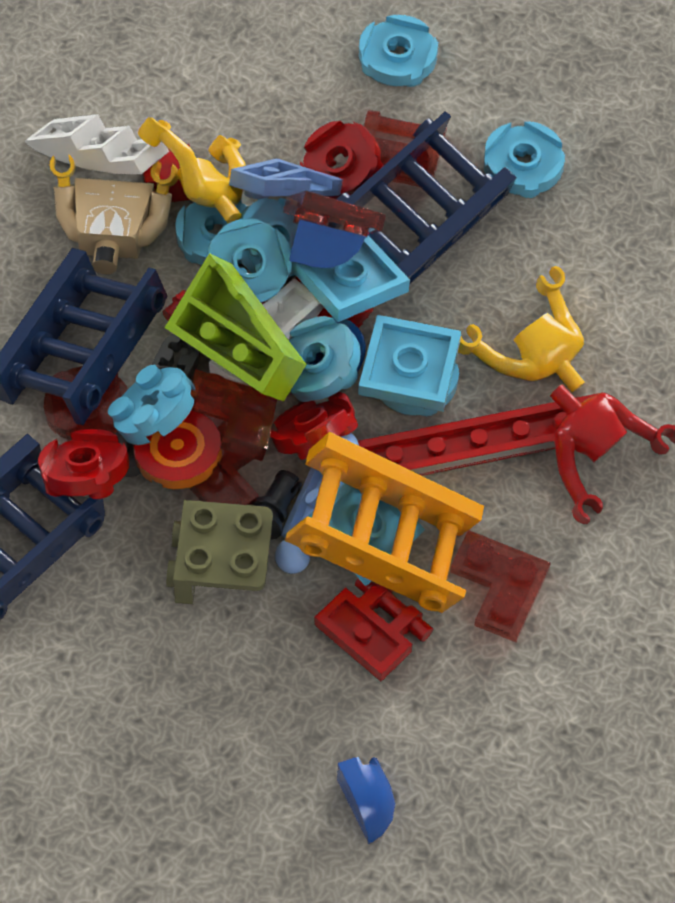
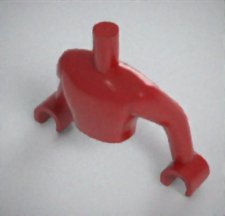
[550,384,675,524]

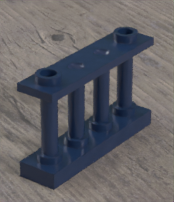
[328,111,517,285]
[0,248,168,426]
[0,434,106,620]

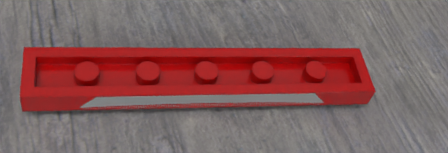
[358,393,599,476]

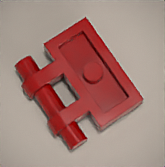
[314,578,433,682]

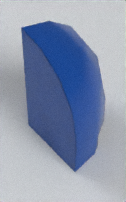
[289,219,366,268]
[337,757,395,844]

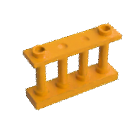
[285,432,484,613]

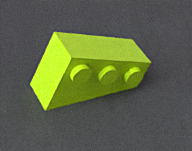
[164,253,307,402]

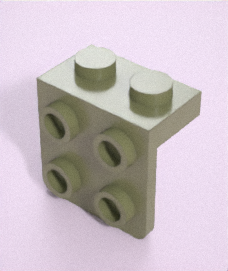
[166,500,273,604]

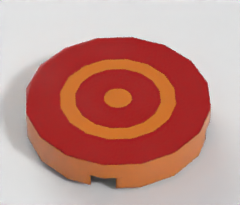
[134,410,222,490]

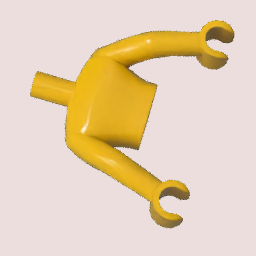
[138,117,246,224]
[458,266,585,393]

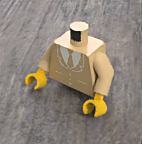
[49,155,179,275]

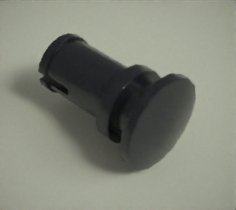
[252,470,302,540]

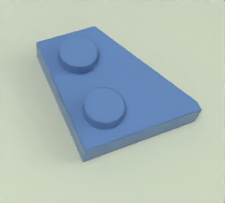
[229,159,343,199]

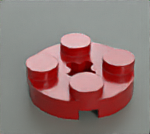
[300,121,383,203]
[269,392,358,460]
[38,429,129,499]

